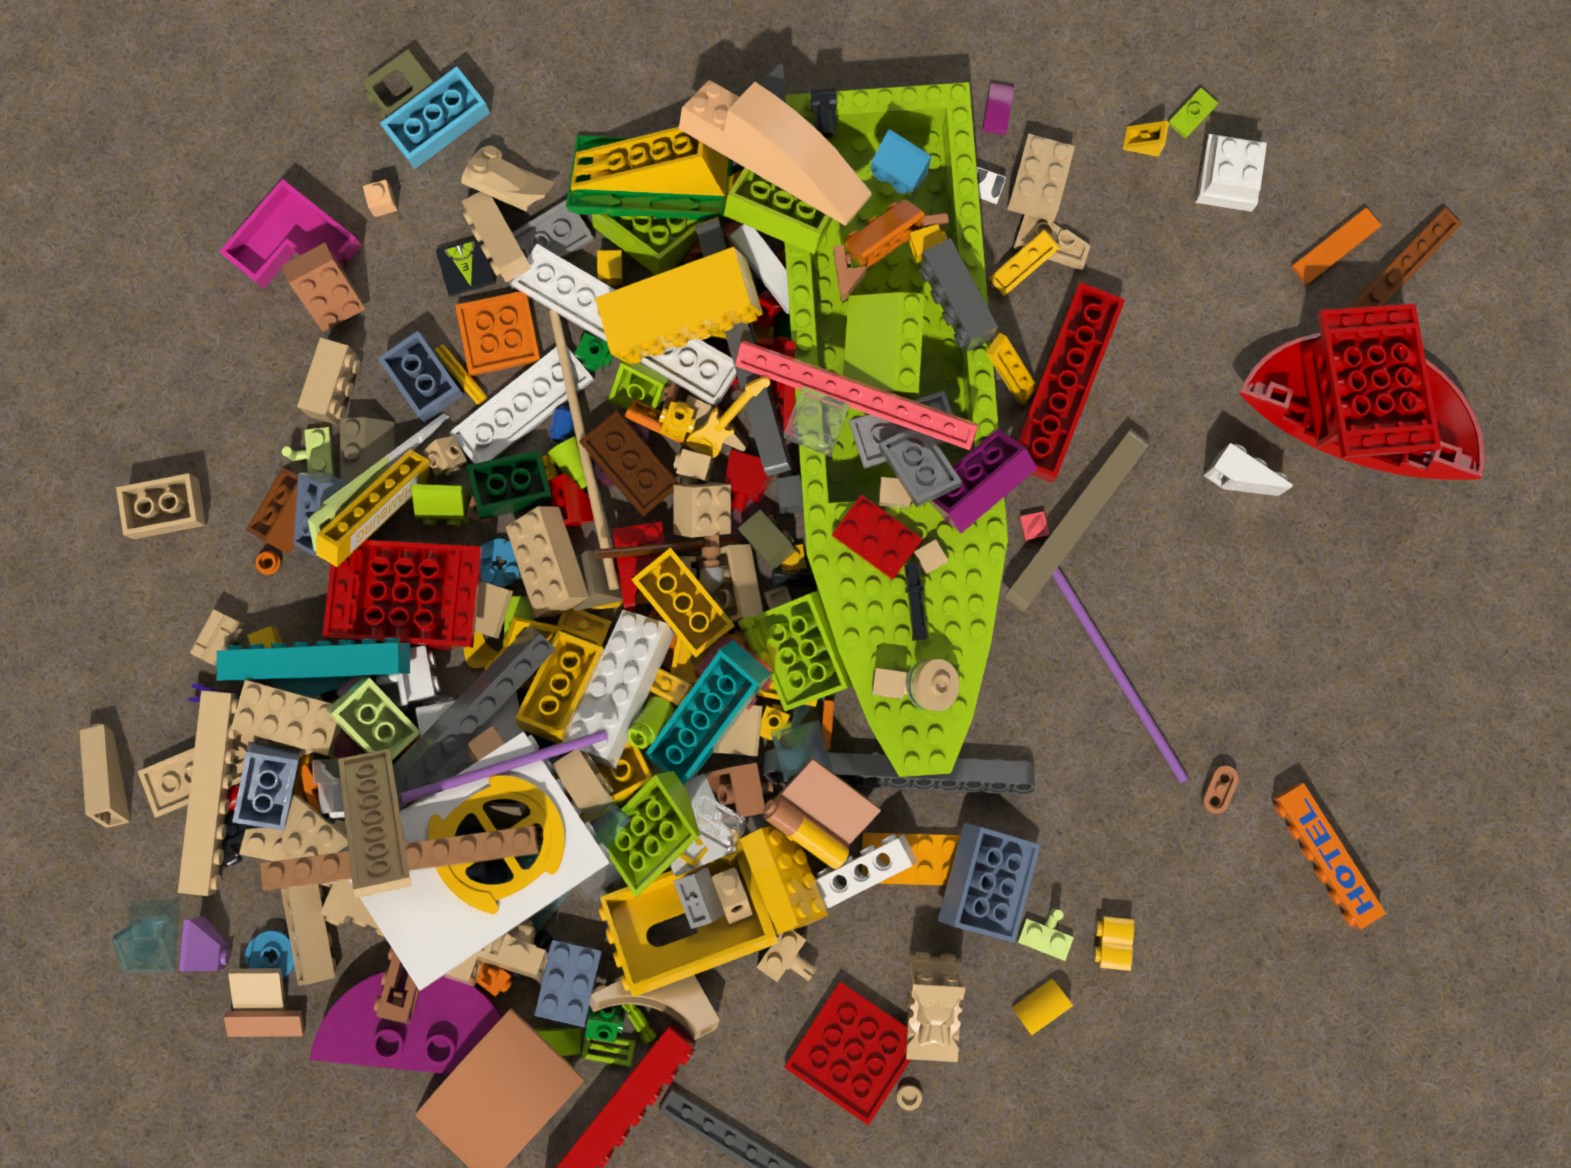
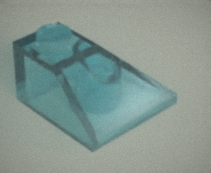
[771,720,832,781]
[112,915,175,973]

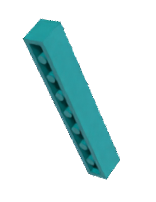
[216,638,410,681]

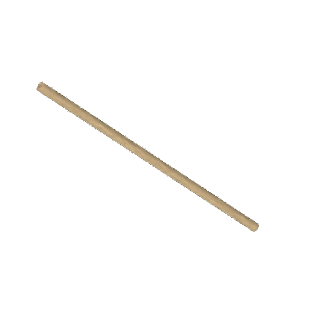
[549,310,619,590]

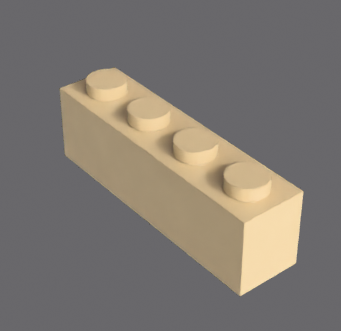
[461,191,531,282]
[281,884,337,986]

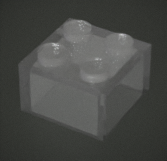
[784,386,850,457]

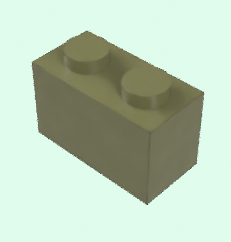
[738,510,795,570]

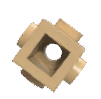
[423,436,467,477]

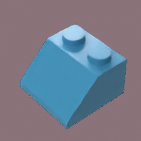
[870,129,931,197]

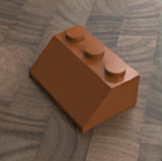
[246,467,298,554]

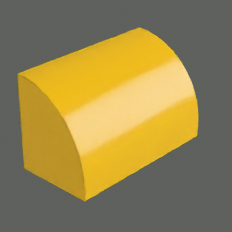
[1011,979,1073,1035]

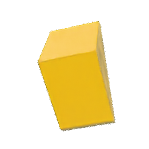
[1123,121,1169,157]

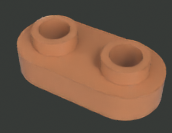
[1202,766,1239,814]

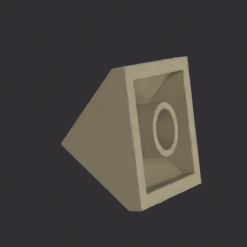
[574,550,623,611]

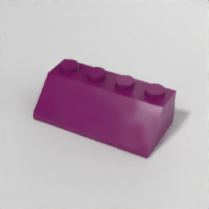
[929,429,1037,533]

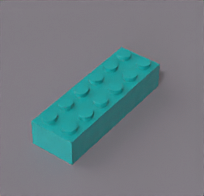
[644,640,772,786]

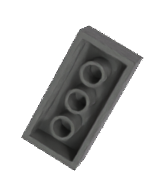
[919,238,998,353]

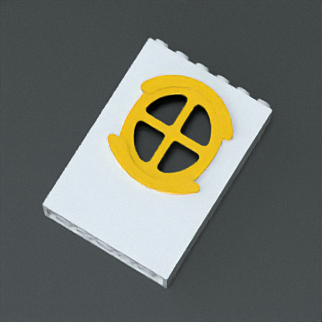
[337,732,611,991]

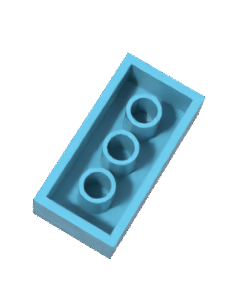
[380,67,490,170]

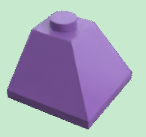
[179,916,230,971]

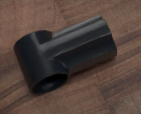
[810,87,837,139]

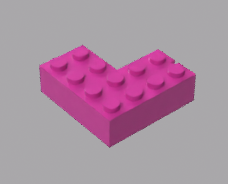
[219,179,362,289]

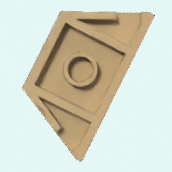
[280,795,348,859]

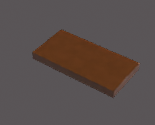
[579,410,680,517]

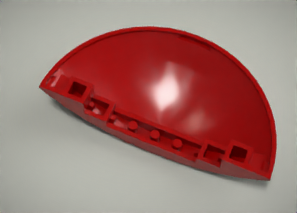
[1239,333,1485,480]

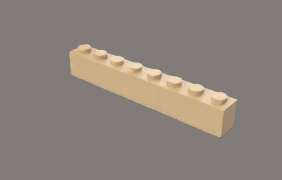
[178,691,239,896]

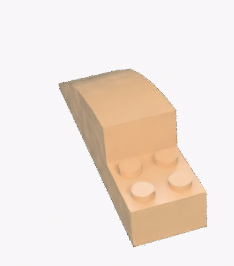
[679,80,872,226]

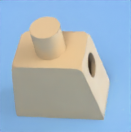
[711,868,753,926]

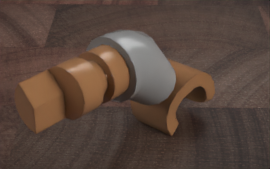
[698,535,723,602]

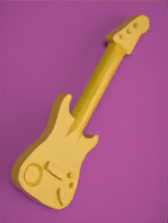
[686,376,770,458]

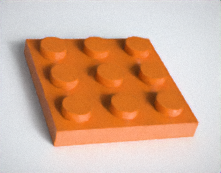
[455,291,541,376]

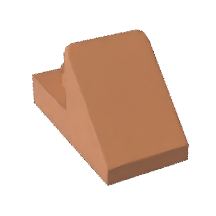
[833,245,867,301]

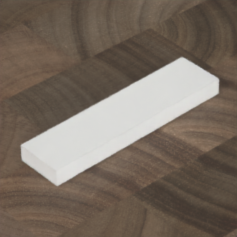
[728,224,790,314]

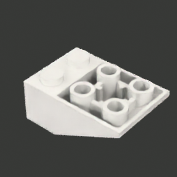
[1204,443,1293,496]

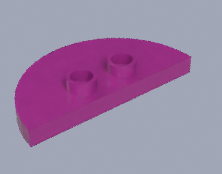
[309,967,504,1074]

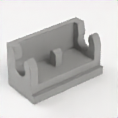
[674,867,725,929]

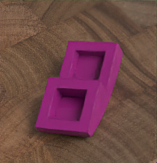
[983,83,1014,135]

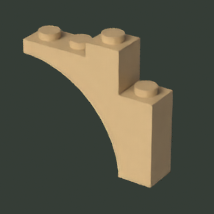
[320,818,385,937]
[589,974,720,1040]

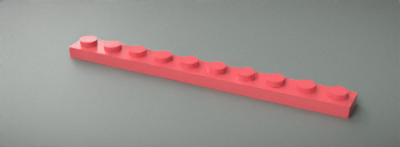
[735,341,979,450]

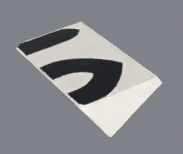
[976,167,1006,205]

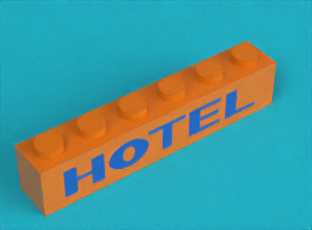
[1272,783,1386,930]

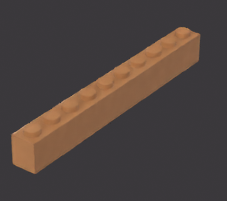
[260,826,539,891]

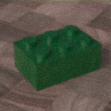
[467,450,551,520]

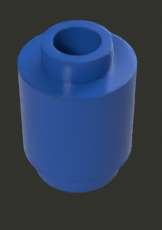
[549,406,574,443]

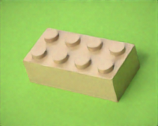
[506,506,589,618]
[231,680,343,756]

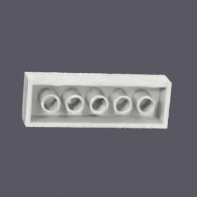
[562,610,674,769]

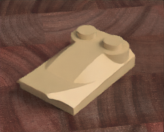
[461,146,556,212]

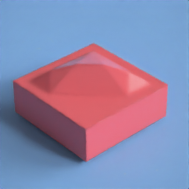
[1019,511,1050,541]

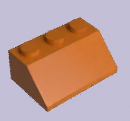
[844,199,925,269]

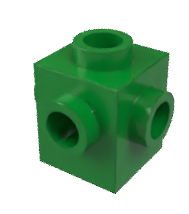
[574,333,614,372]
[585,1005,624,1042]

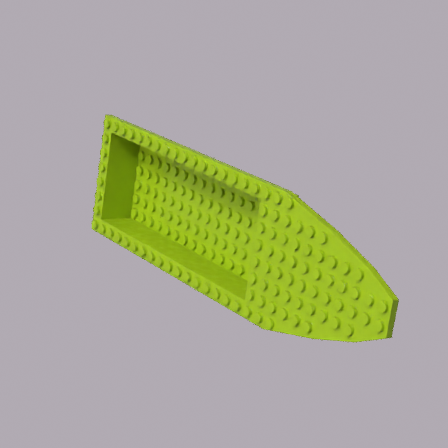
[785,82,1008,777]

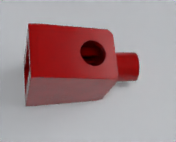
[725,449,774,512]

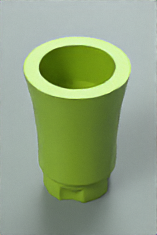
[548,437,597,490]
[627,697,676,749]

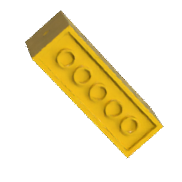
[595,247,763,364]

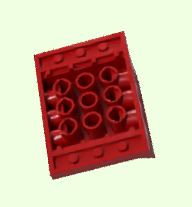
[1301,304,1441,458]
[323,540,483,651]

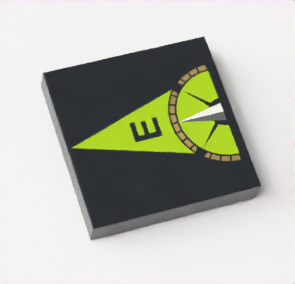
[436,238,495,297]

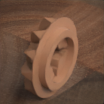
[663,381,688,409]

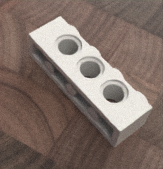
[816,834,918,909]

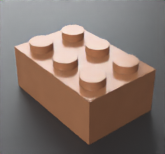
[281,243,365,332]

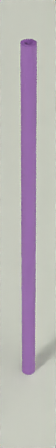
[1052,567,1189,783]

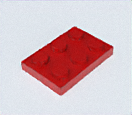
[831,495,923,581]

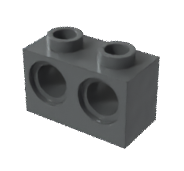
[775,472,804,516]

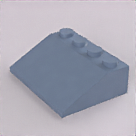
[938,823,1041,943]

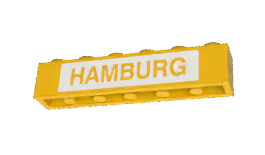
[316,449,430,567]

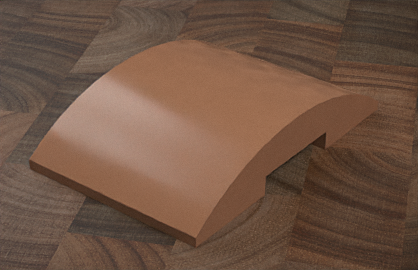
[415,1008,586,1168]

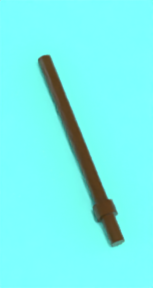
[595,538,736,559]

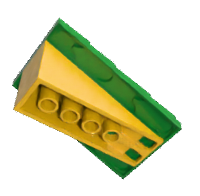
[566,127,732,220]

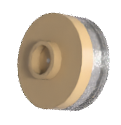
[906,659,959,711]

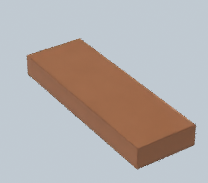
[224,1011,305,1037]

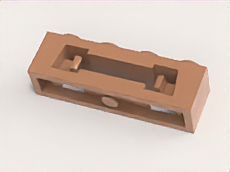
[374,947,419,1025]

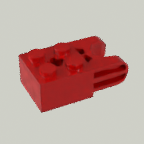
[613,522,665,613]

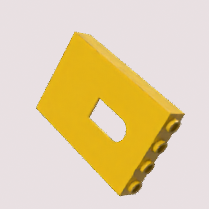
[598,849,778,997]

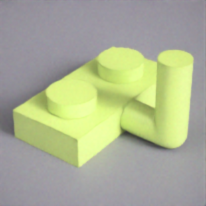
[282,427,335,476]
[1017,908,1074,961]

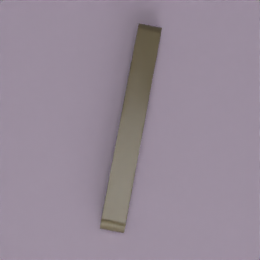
[1004,428,1151,612]

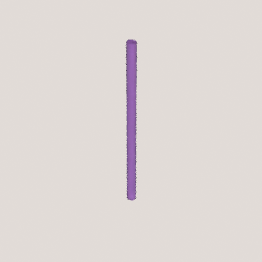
[401,730,607,803]

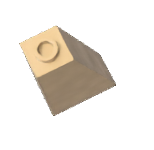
[80,724,131,828]

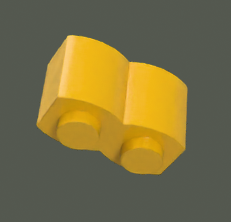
[1094,916,1134,971]

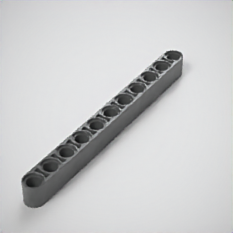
[695,216,792,477]
[763,750,1035,795]

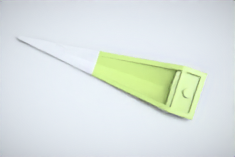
[308,413,449,551]

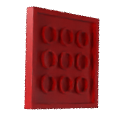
[784,981,911,1126]

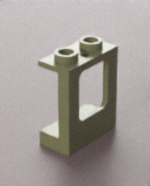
[362,49,434,120]

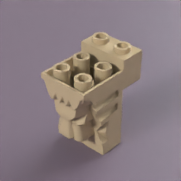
[444,919,549,986]
[905,952,965,1062]

